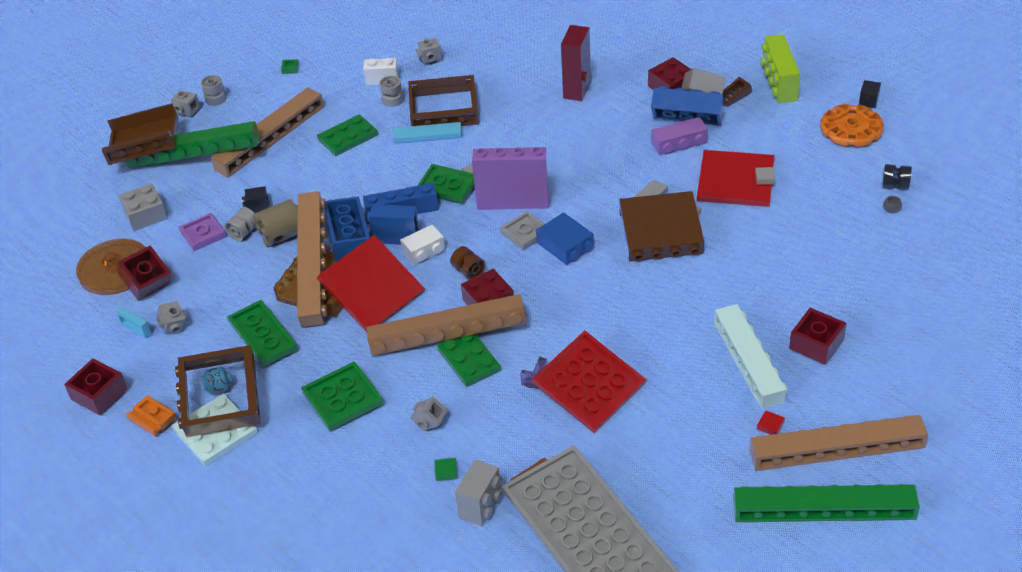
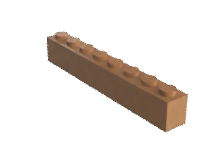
[211,87,324,178]
[297,191,328,327]
[367,294,527,356]
[749,415,928,471]

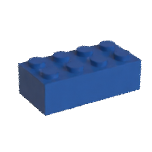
[651,86,724,126]
[324,196,370,262]

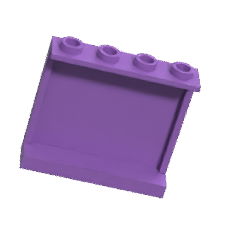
[472,147,549,210]

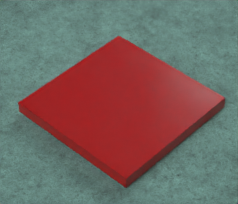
[696,150,774,207]
[317,235,425,332]
[532,330,647,434]

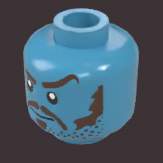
[201,366,232,395]

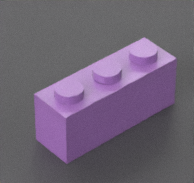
[651,117,708,155]

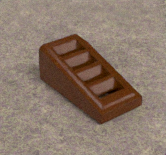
[722,77,752,107]

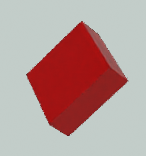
[757,410,785,435]

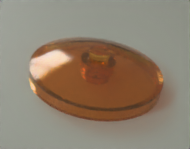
[76,238,146,295]

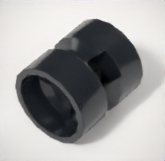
[882,164,912,190]

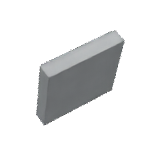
[499,211,544,251]

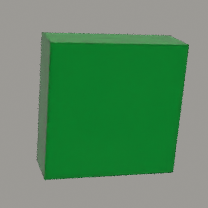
[281,59,299,74]
[434,457,457,481]

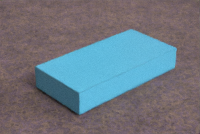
[116,307,152,338]

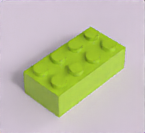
[760,34,800,103]

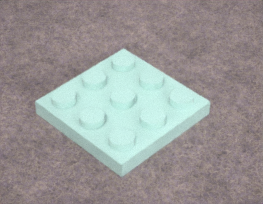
[171,393,258,467]

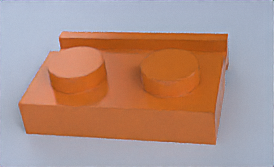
[126,395,177,437]

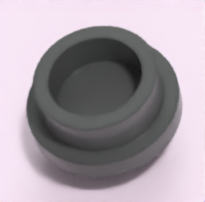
[883,196,902,212]

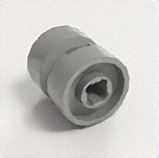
[201,75,226,106]
[379,76,403,107]
[224,207,256,241]

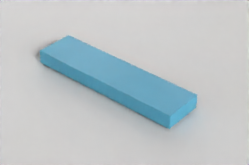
[393,122,462,143]

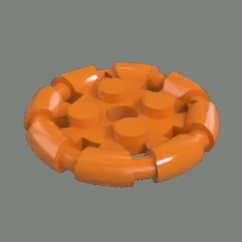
[820,104,884,147]

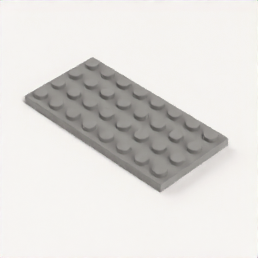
[502,445,679,572]

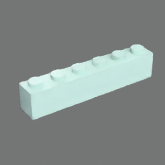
[714,304,788,410]

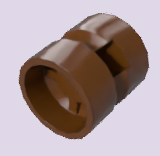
[450,246,486,280]

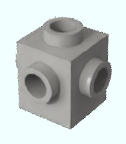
[416,38,442,64]
[171,90,200,117]
[157,301,187,334]
[410,396,448,431]

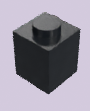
[859,80,881,108]
[242,186,269,213]

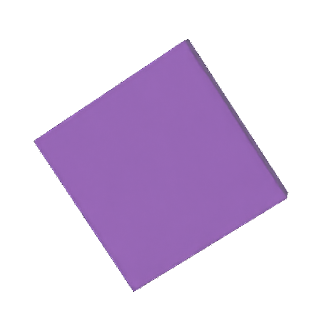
[178,213,227,251]

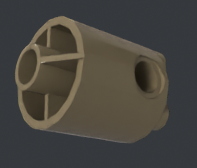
[253,199,298,247]

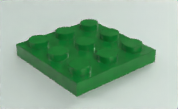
[301,361,384,431]

